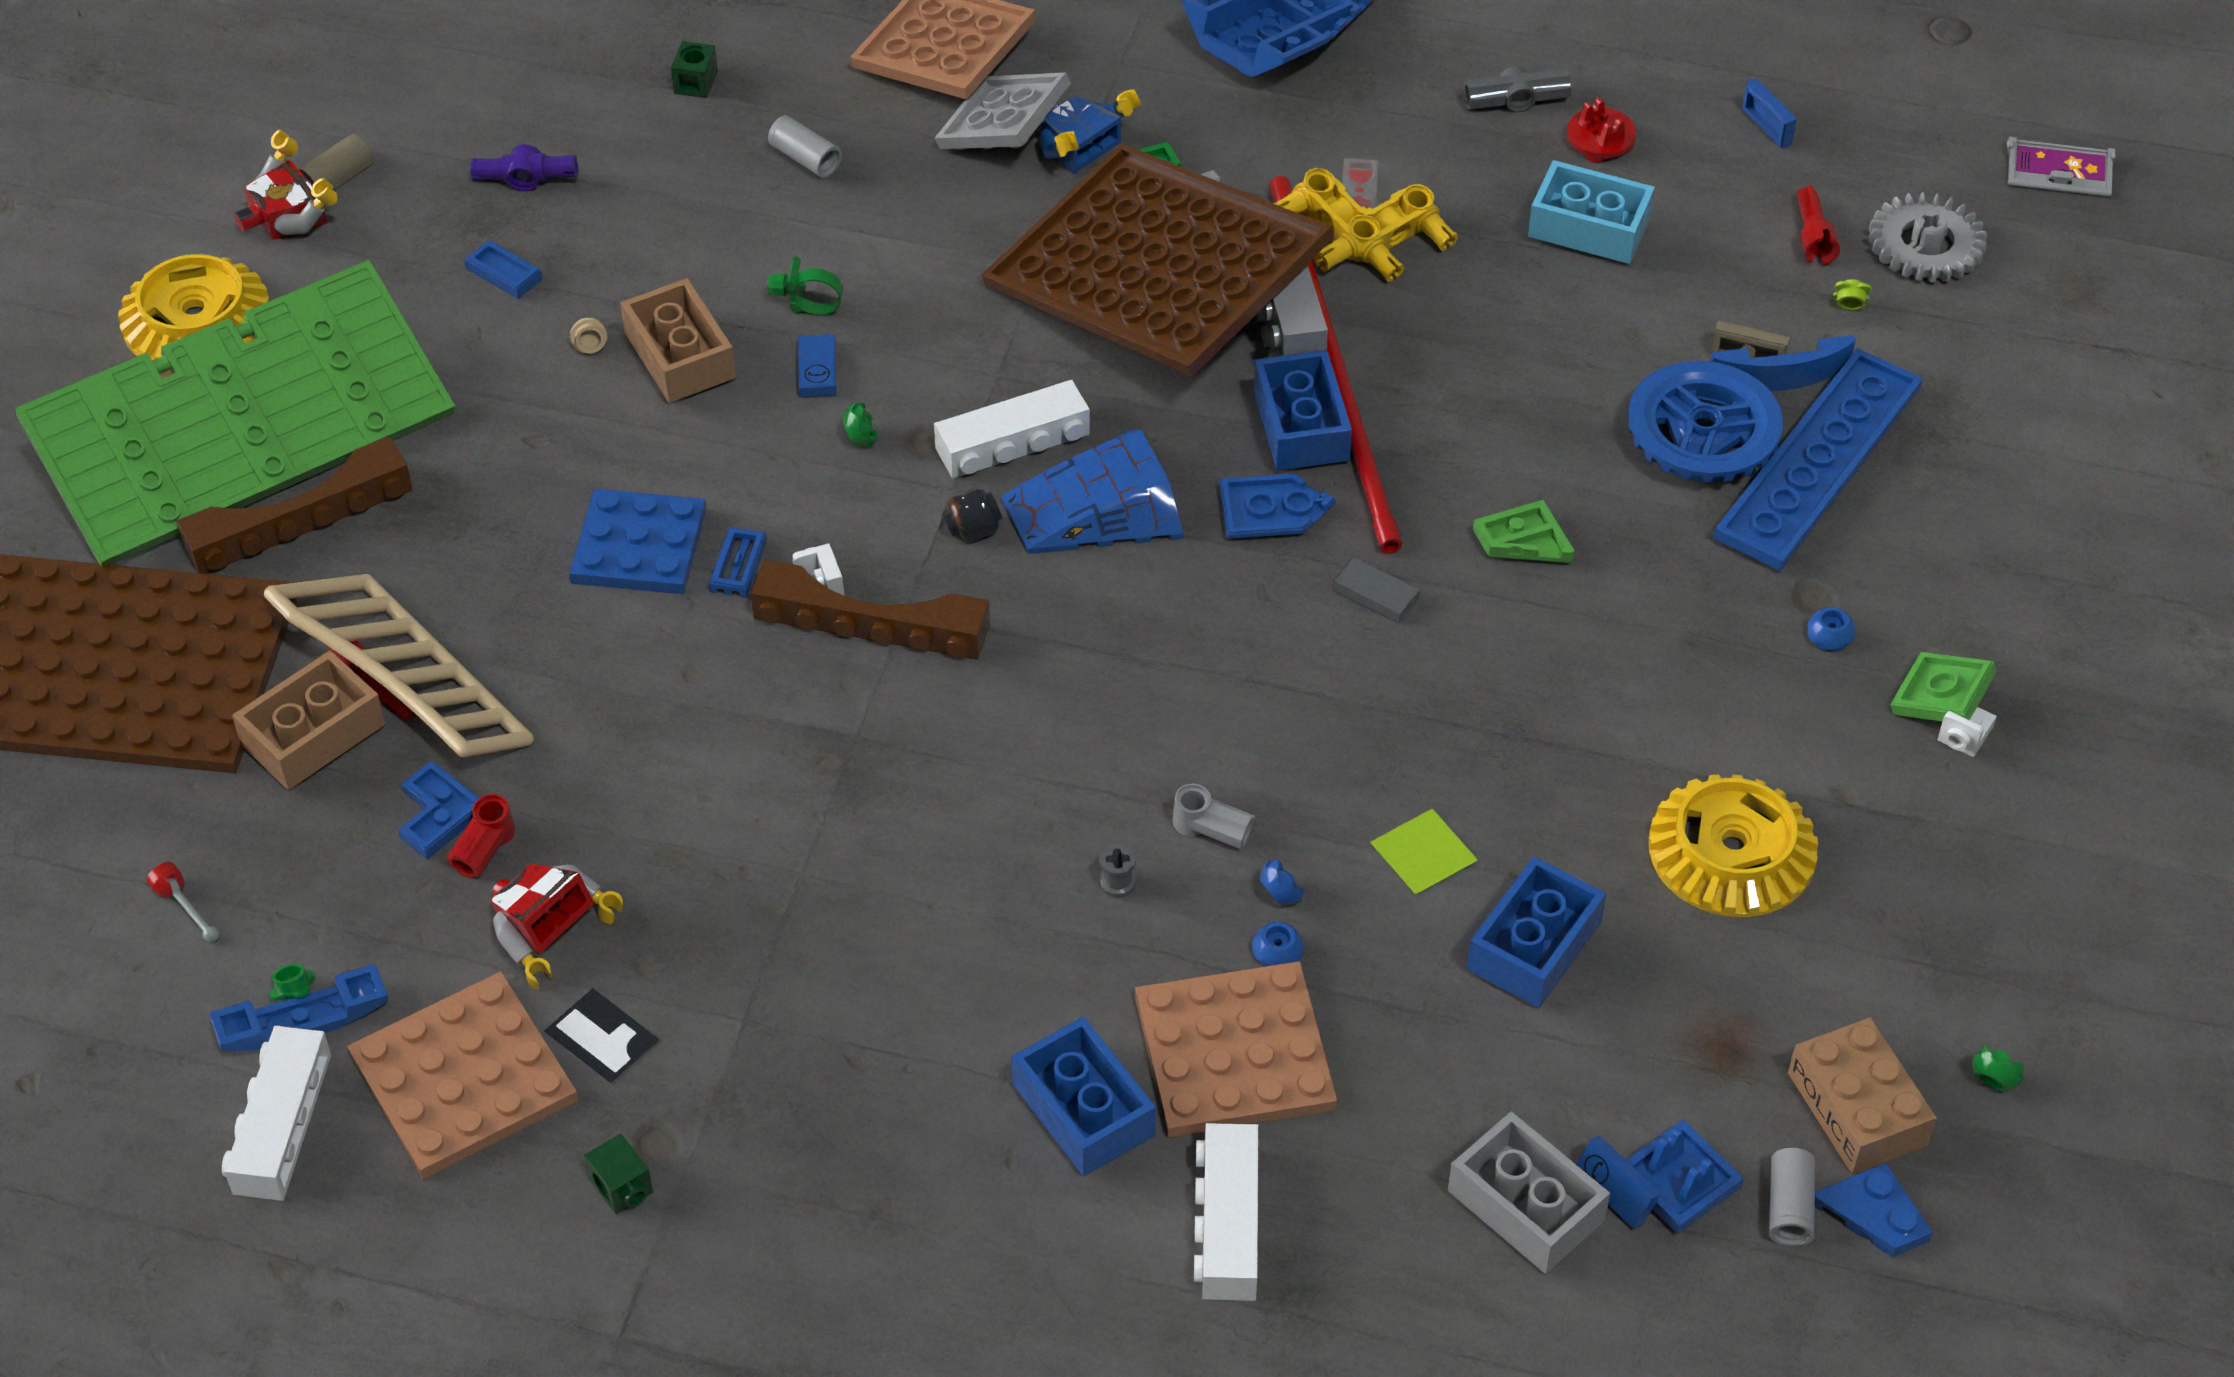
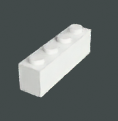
[934,380,1090,479]
[222,1026,331,1201]
[1194,1123,1258,1301]

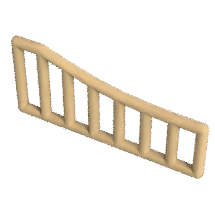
[264,574,534,758]

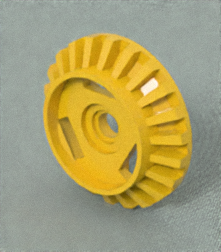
[118,254,270,360]
[1648,774,1818,917]

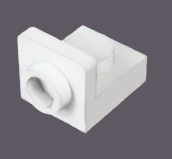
[792,543,845,596]
[1937,707,1997,757]

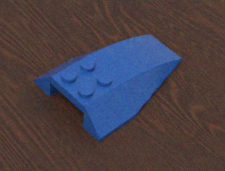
[1182,0,1373,78]

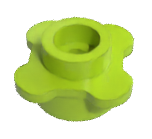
[1833,279,1872,311]

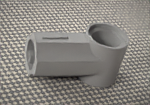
[1172,783,1255,849]

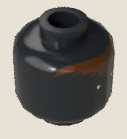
[944,487,1003,543]

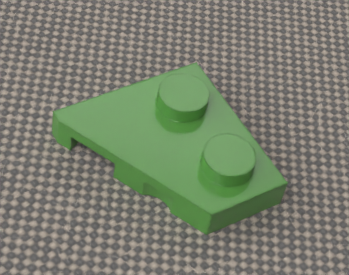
[1473,500,1575,563]

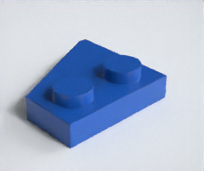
[1815,1163,1933,1257]

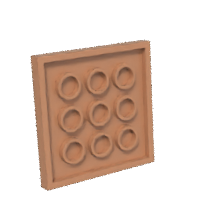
[850,0,1037,99]
[1135,961,1337,1138]
[347,971,579,1180]

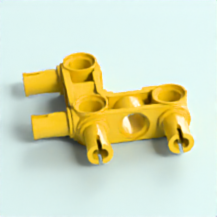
[1274,168,1458,282]

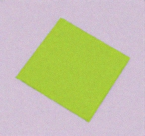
[1370,809,1478,895]

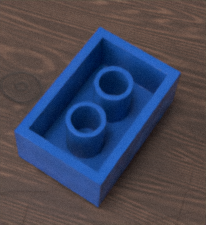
[1253,350,1352,471]
[1467,856,1607,1009]
[1011,1016,1156,1177]

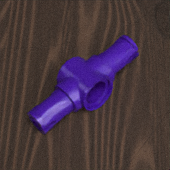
[470,144,579,192]

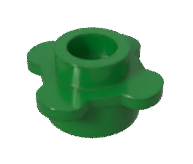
[269,963,316,1001]

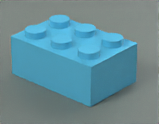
[1528,160,1655,264]

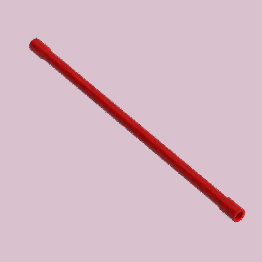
[1269,176,1402,554]

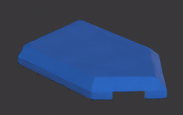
[1219,474,1336,539]

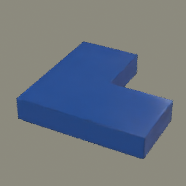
[398,760,479,860]

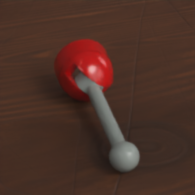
[146,862,220,943]

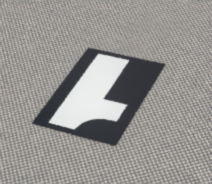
[544,988,659,1083]

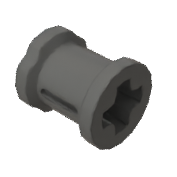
[1099,844,1136,898]

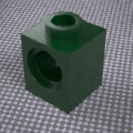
[671,41,718,98]
[583,1133,653,1215]

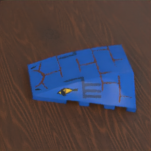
[1001,430,1183,554]

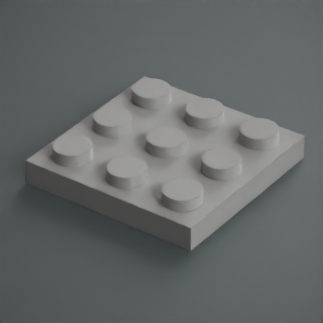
[934,72,1071,150]

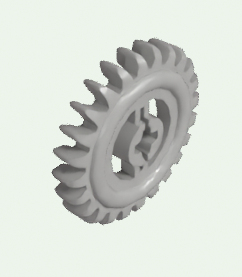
[1868,192,1987,283]

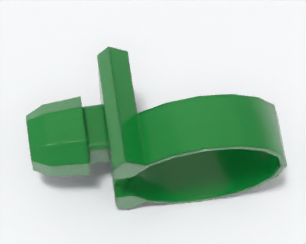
[767,256,843,316]

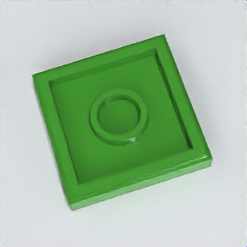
[1890,652,1997,722]

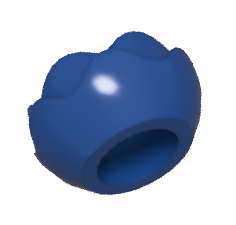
[1807,607,1856,651]
[1260,859,1305,905]
[1252,922,1304,967]

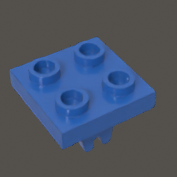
[1626,1119,1744,1234]

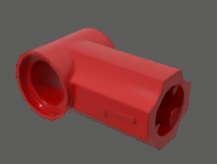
[447,794,516,879]

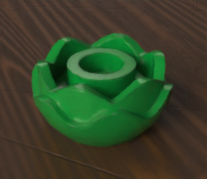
[843,402,878,447]
[1972,1046,2025,1092]

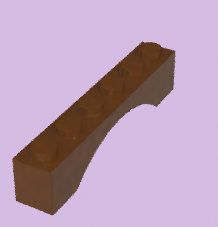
[176,436,413,574]
[751,559,990,660]

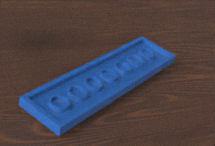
[1713,348,1923,571]

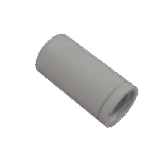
[768,115,842,178]
[1769,1148,1815,1247]

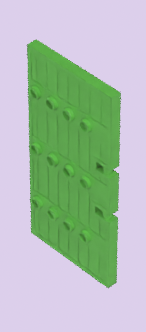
[15,260,455,567]

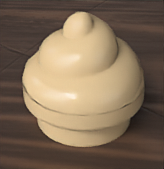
[570,318,607,354]

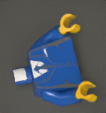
[1039,89,1142,174]

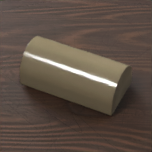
[299,134,374,190]
[1710,320,1791,358]

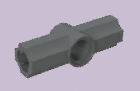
[1463,66,1571,112]

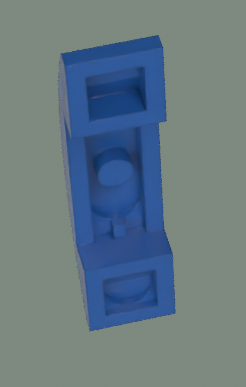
[1710,335,1856,391]
[209,964,388,1051]

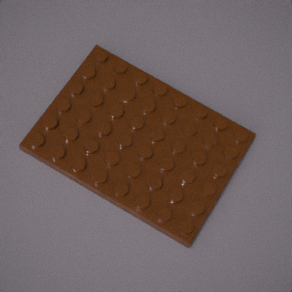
[981,143,1335,377]
[0,554,297,774]

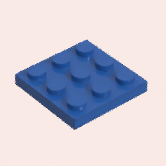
[569,489,707,594]

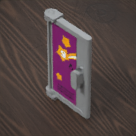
[2007,136,2116,197]

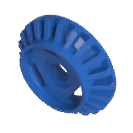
[1627,361,1783,482]

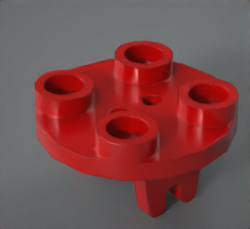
[1566,97,1636,163]

